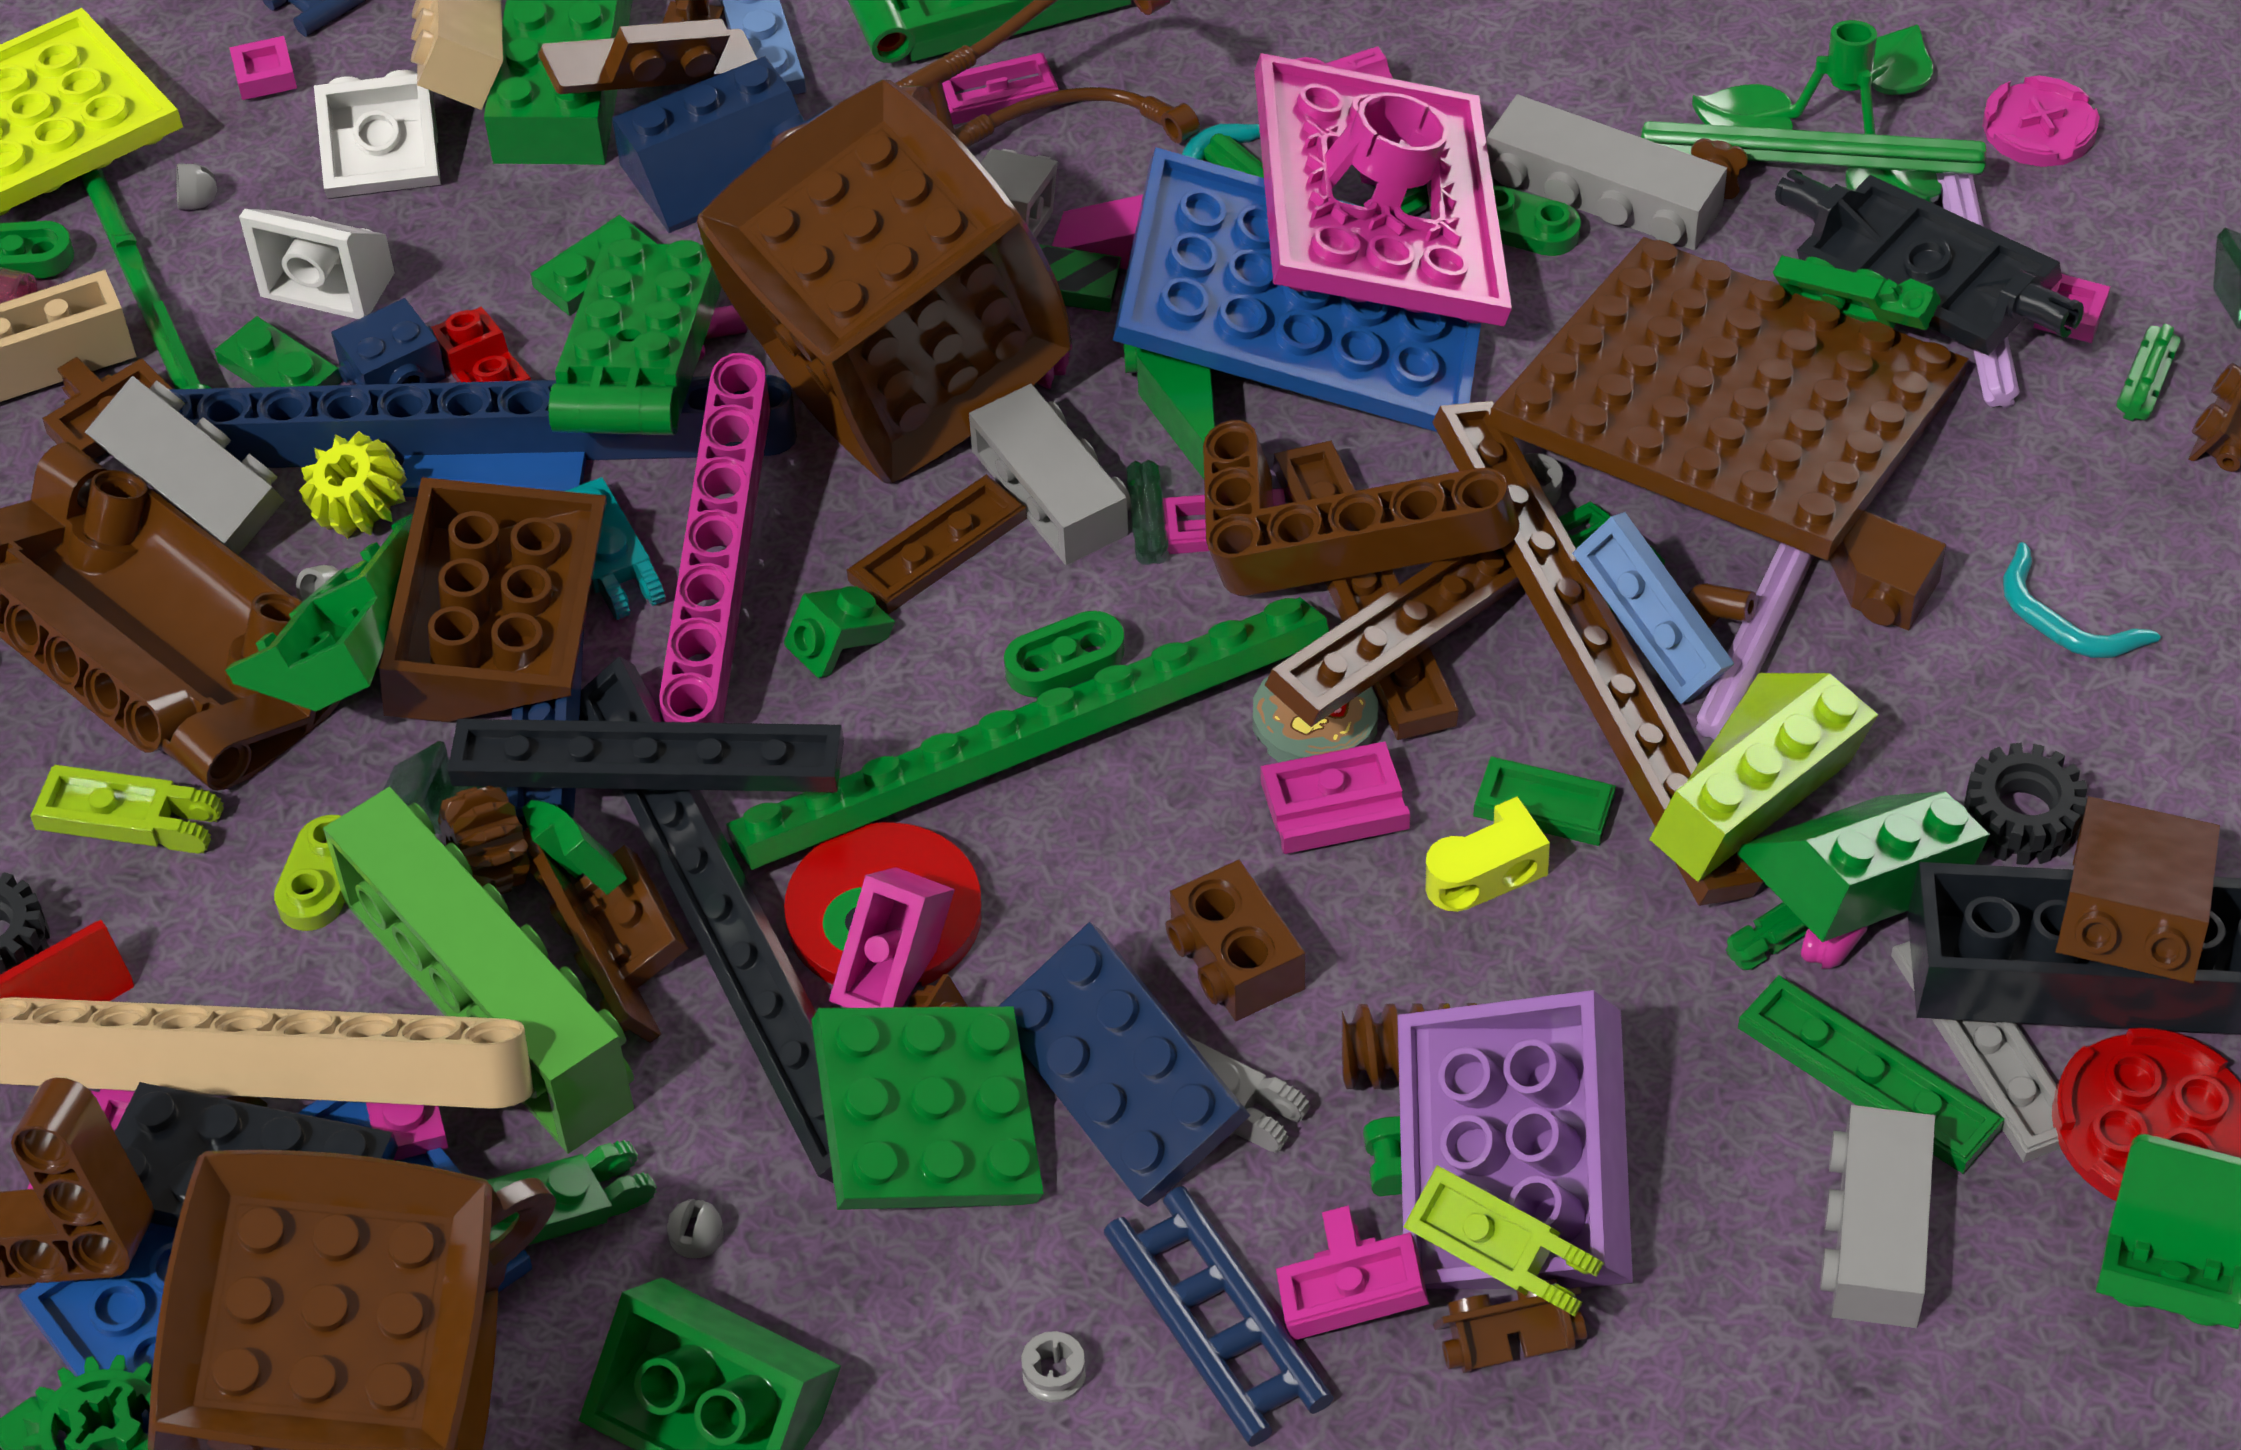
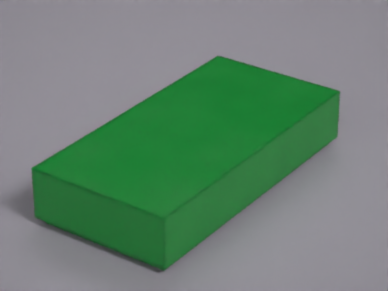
[1473,756,1616,846]

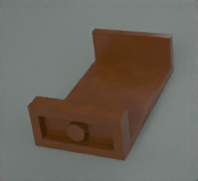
[2056,796,2220,983]

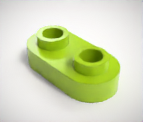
[274,815,344,931]

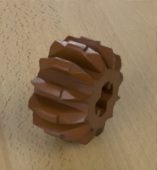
[437,785,530,895]

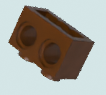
[1165,859,1305,1022]

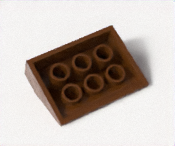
[379,477,607,722]

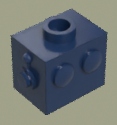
[331,298,446,385]

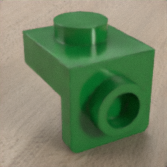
[784,586,895,678]

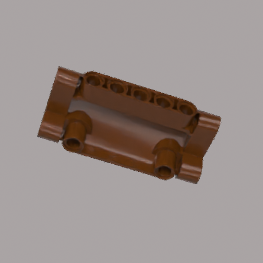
[0,442,342,791]

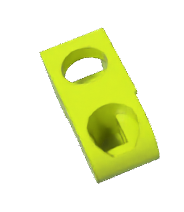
[1425,796,1550,912]

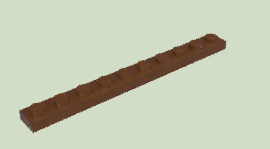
[1432,401,1763,906]

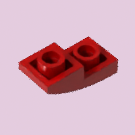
[431,306,532,382]

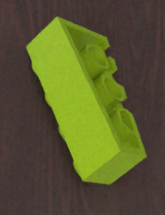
[1649,673,1878,882]

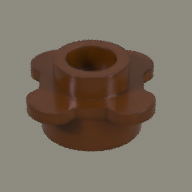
[1691,138,1748,199]

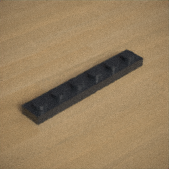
[447,719,844,792]

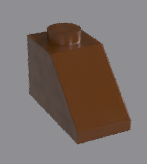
[1829,511,1946,631]

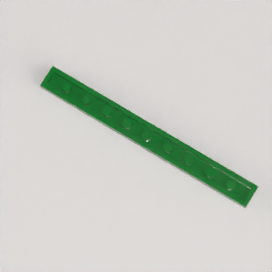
[726,597,1329,870]

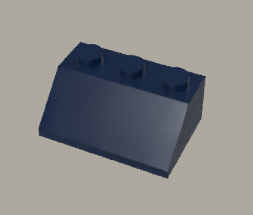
[612,56,800,233]

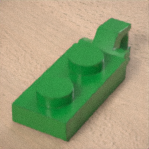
[1773,255,1941,330]

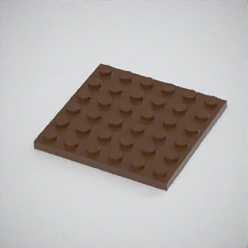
[1488,237,1969,561]

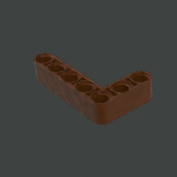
[1203,420,1520,596]
[0,1077,154,1286]

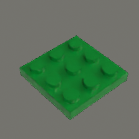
[811,1006,1044,1210]

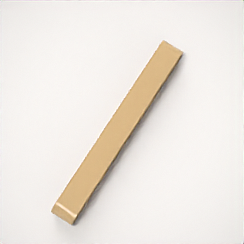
[0,997,533,1108]

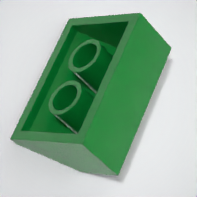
[1737,791,1990,942]
[578,1277,841,1450]

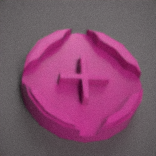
[1982,75,2100,167]

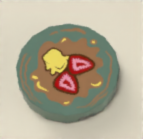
[1253,676,1378,762]

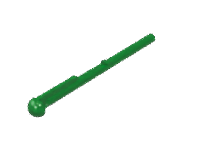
[80,168,211,389]

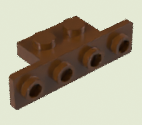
[539,19,757,94]
[523,828,689,1043]

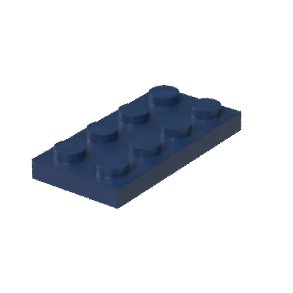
[998,922,1251,1207]

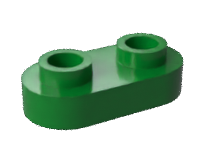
[1493,186,1581,256]
[0,221,74,280]
[1004,611,1125,697]

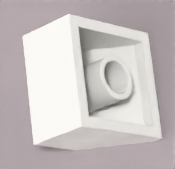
[239,209,395,319]

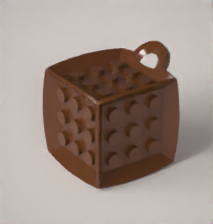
[697,80,1072,483]
[148,1150,556,1450]

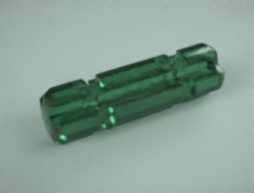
[1126,459,1169,565]

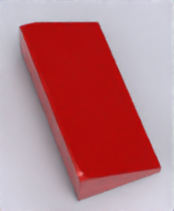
[0,920,134,1001]

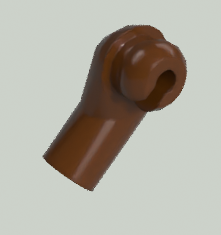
[1685,583,1757,628]

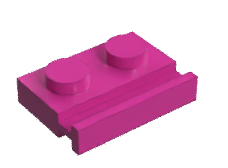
[1261,741,1410,854]

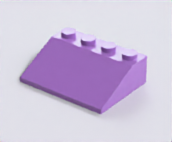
[1398,990,1633,1289]

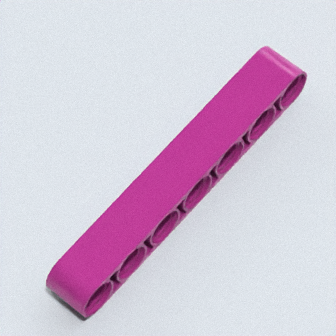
[659,353,770,723]

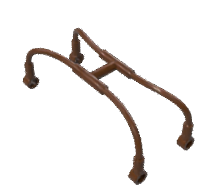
[771,0,1200,149]

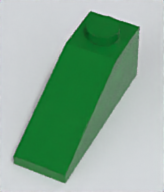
[1124,344,1215,479]

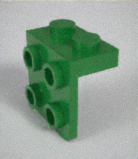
[2096,1134,2241,1329]

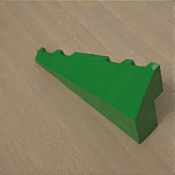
[225,513,413,711]

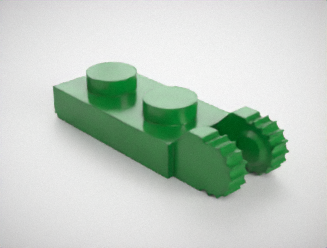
[487,1140,657,1245]

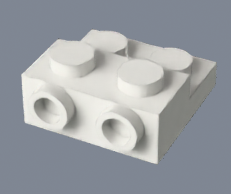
[314,70,441,198]

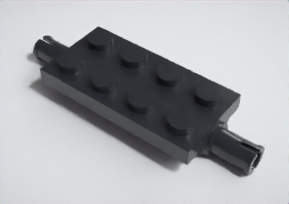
[1775,169,2084,356]
[114,1082,398,1228]

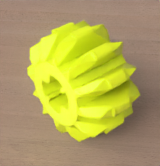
[299,431,407,539]

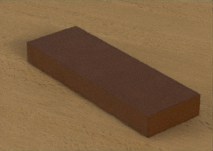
[847,474,1027,615]

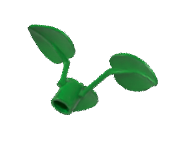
[1692,20,1942,203]

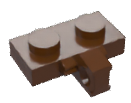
[42,357,173,460]

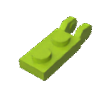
[30,764,224,854]
[1403,1165,1604,1316]

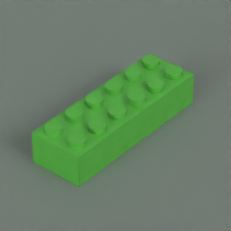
[323,786,634,1154]

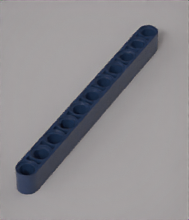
[169,375,797,468]

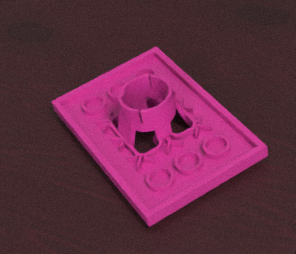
[1254,53,1512,326]

